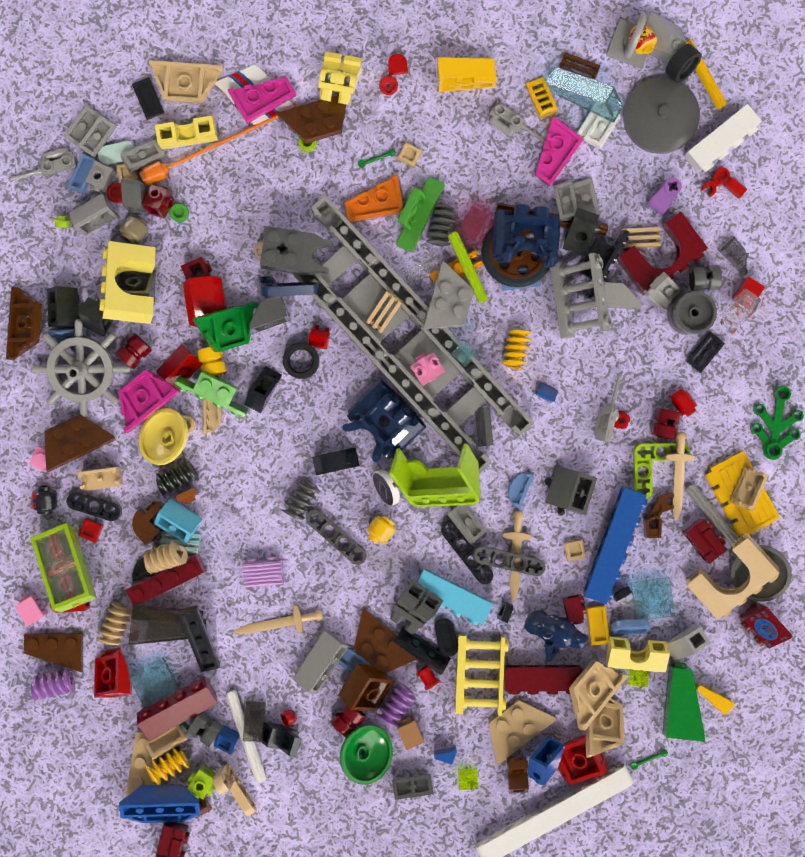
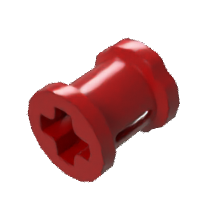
[415,665,440,690]

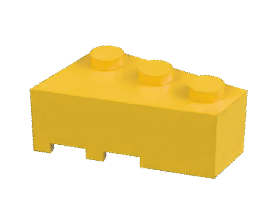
[437,57,496,92]

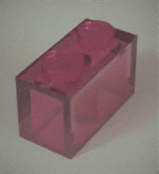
[458,202,494,250]

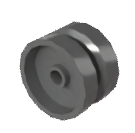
[667,291,717,335]

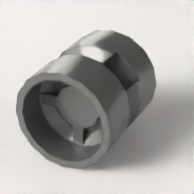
[689,265,722,291]
[187,712,223,747]

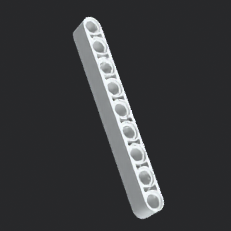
[474,763,634,857]

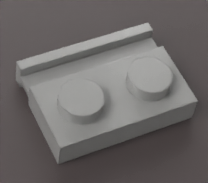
[643,272,683,311]

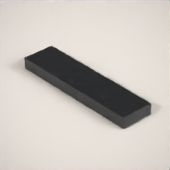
[178,605,220,672]

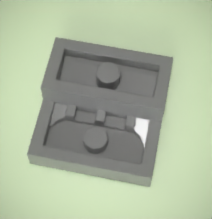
[64,106,117,158]
[553,178,600,221]

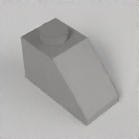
[604,279,642,310]

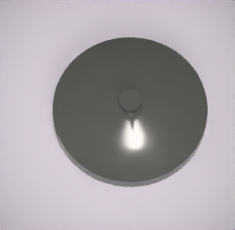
[623,77,700,154]

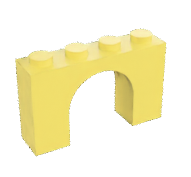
[99,241,156,324]

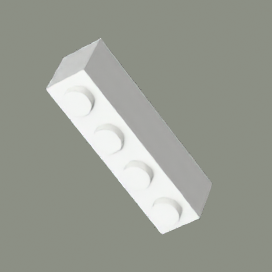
[684,104,762,173]

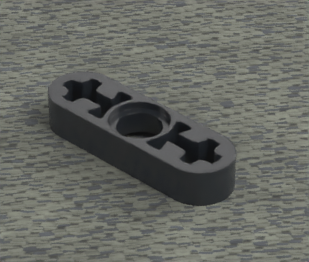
[66,492,122,521]

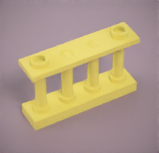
[455,633,508,716]

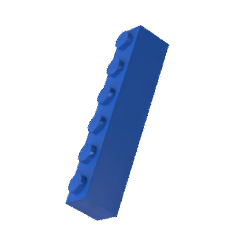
[583,486,648,604]

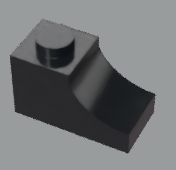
[244,366,282,413]

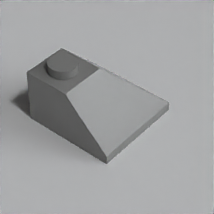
[645,11,686,64]

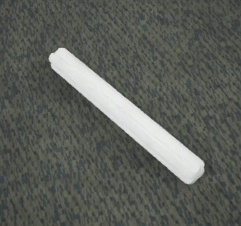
[226,690,266,783]

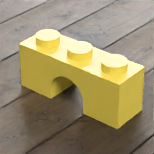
[155,116,219,150]
[606,636,670,672]

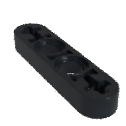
[441,521,494,584]

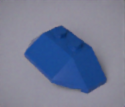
[119,784,200,823]

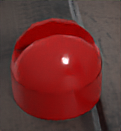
[280,710,297,727]

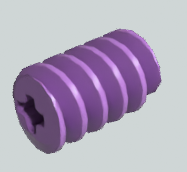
[31,669,76,701]
[376,682,416,727]

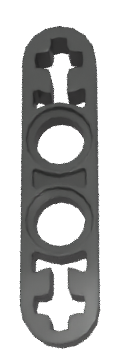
[306,509,367,565]
[472,545,546,576]

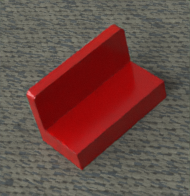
[156,344,203,389]

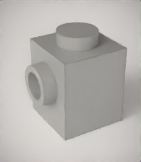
[85,161,117,194]

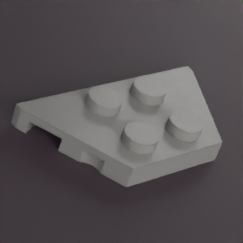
[422,262,474,331]

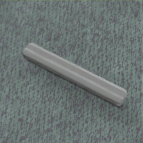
[685,484,739,546]

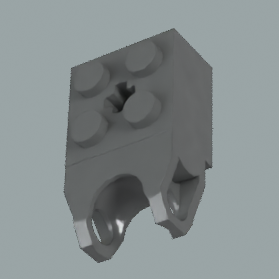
[260,226,333,275]

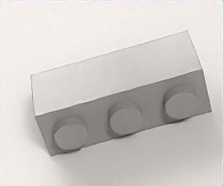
[293,631,349,694]

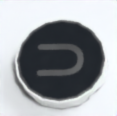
[372,469,400,506]

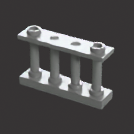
[550,253,612,339]

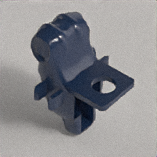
[524,610,589,662]

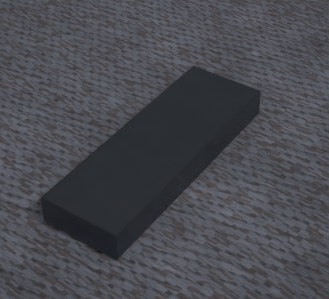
[394,626,451,675]

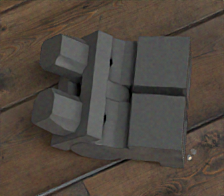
[390,579,444,634]

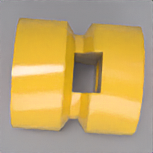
[197,347,227,376]

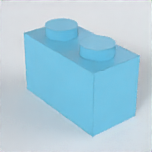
[154,498,203,544]

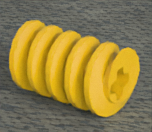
[502,329,532,370]
[144,745,189,785]

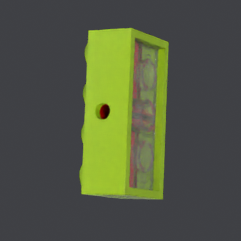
[30,523,97,613]

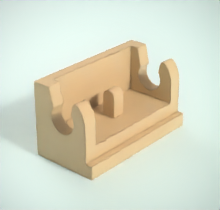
[77,467,123,491]
[730,467,768,511]

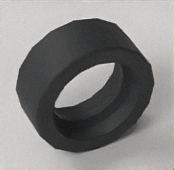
[665,44,702,83]
[283,342,319,379]

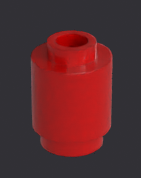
[670,388,697,417]

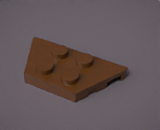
[277,95,346,144]
[6,286,42,360]
[45,415,115,473]
[353,608,417,673]

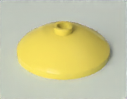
[139,408,188,465]

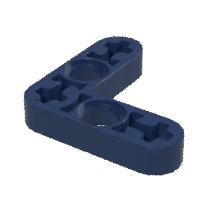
[256,276,318,297]

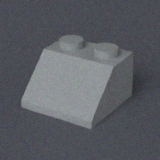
[69,193,118,236]

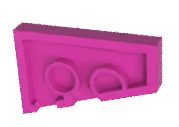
[534,116,584,186]

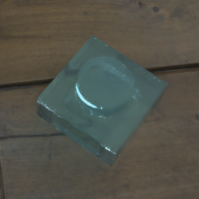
[451,340,479,367]

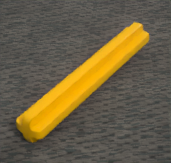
[686,40,727,110]

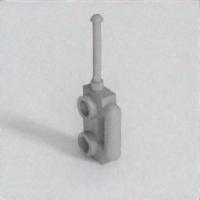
[488,101,545,143]
[8,148,77,182]
[594,373,622,442]

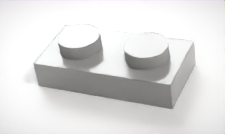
[121,140,164,173]
[447,505,486,544]

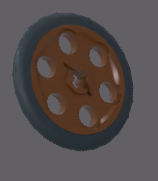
[481,226,550,287]

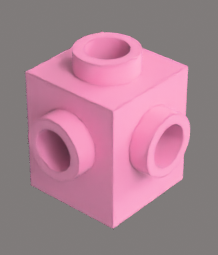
[410,352,446,386]

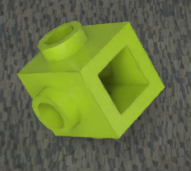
[187,764,216,799]

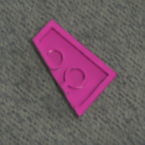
[227,77,296,124]

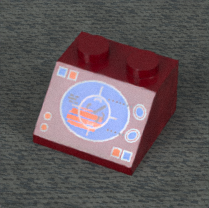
[739,602,793,649]

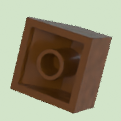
[338,663,395,712]

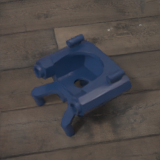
[492,204,561,267]
[343,379,426,463]

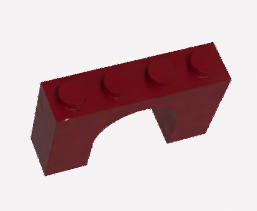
[617,212,708,296]

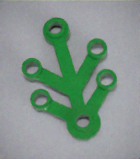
[750,386,804,460]

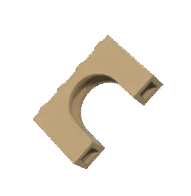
[686,533,780,620]

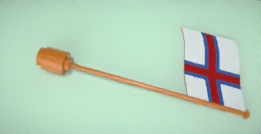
[139,65,299,186]

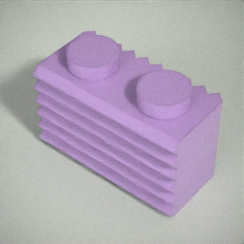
[242,557,284,587]

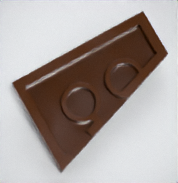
[24,633,83,672]

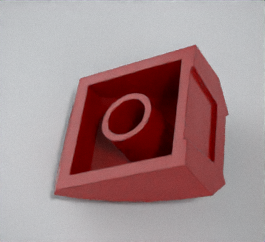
[183,276,227,327]
[94,647,132,698]
[558,734,608,785]

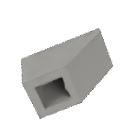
[667,623,711,661]

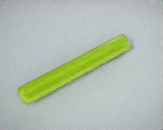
[448,231,488,303]

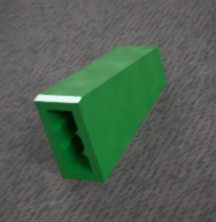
[662,662,705,742]

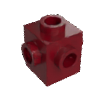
[142,185,174,219]

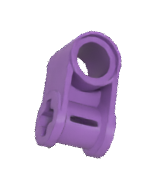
[647,178,682,216]

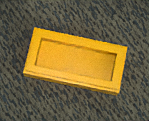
[586,605,609,646]

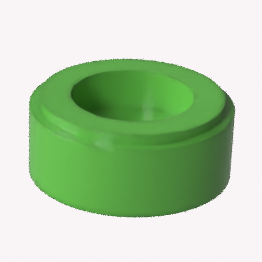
[169,203,189,223]

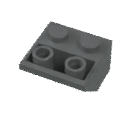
[545,466,597,515]

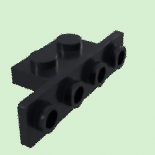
[578,230,629,300]

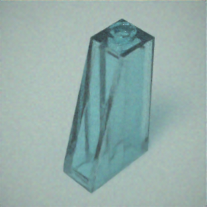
[546,67,623,123]

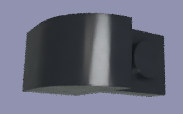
[312,447,360,476]
[259,722,301,757]

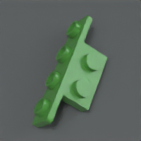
[396,178,445,252]
[174,370,248,417]

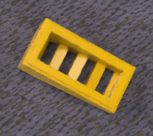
[525,77,558,119]
[695,682,735,715]

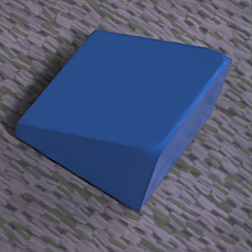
[535,382,558,403]
[214,725,240,754]
[434,747,457,765]

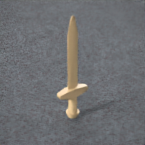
[665,432,695,521]
[503,511,532,602]
[233,605,323,634]

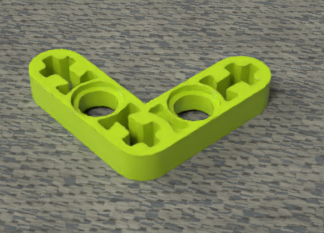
[633,443,690,499]

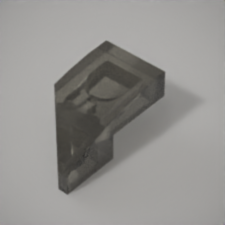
[717,236,749,275]

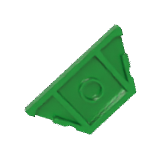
[193,302,258,352]

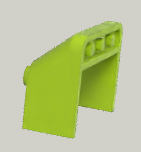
[389,443,481,507]

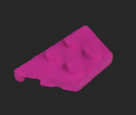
[118,370,181,433]

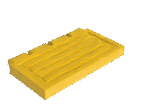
[704,451,780,536]

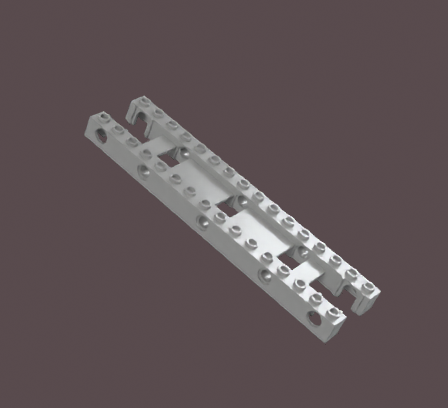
[279,195,534,474]

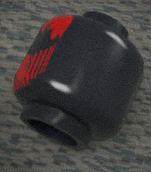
[31,485,57,514]

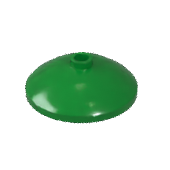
[340,725,393,785]

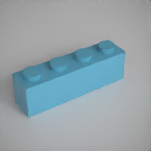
[417,568,493,626]

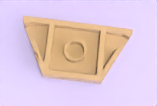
[149,60,223,104]
[569,661,627,731]
[488,699,556,765]
[586,699,625,758]

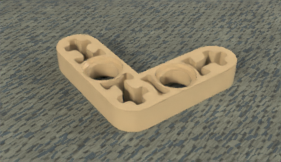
[212,763,257,816]

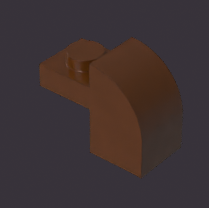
[132,501,165,545]
[507,757,529,794]

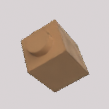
[397,717,424,750]

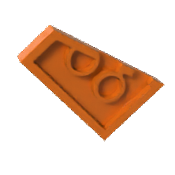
[344,174,404,223]

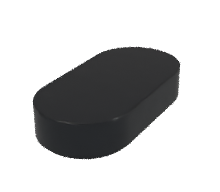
[434,618,458,657]

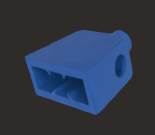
[527,736,565,785]

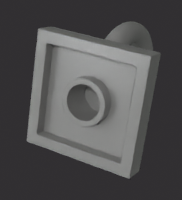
[606,12,647,69]

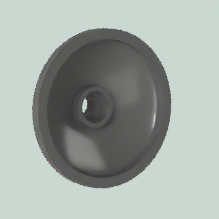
[731,545,792,602]

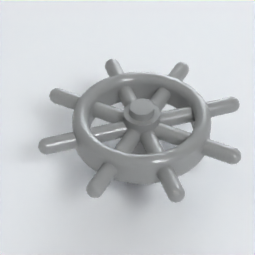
[31,319,131,418]

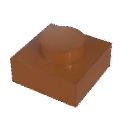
[176,487,199,504]

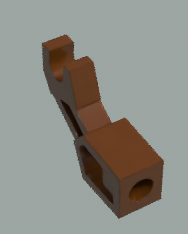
[643,494,674,538]

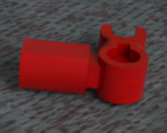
[701,167,747,199]

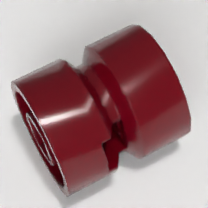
[115,333,152,369]
[651,408,682,440]
[330,704,366,737]

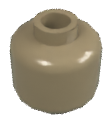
[119,216,148,244]

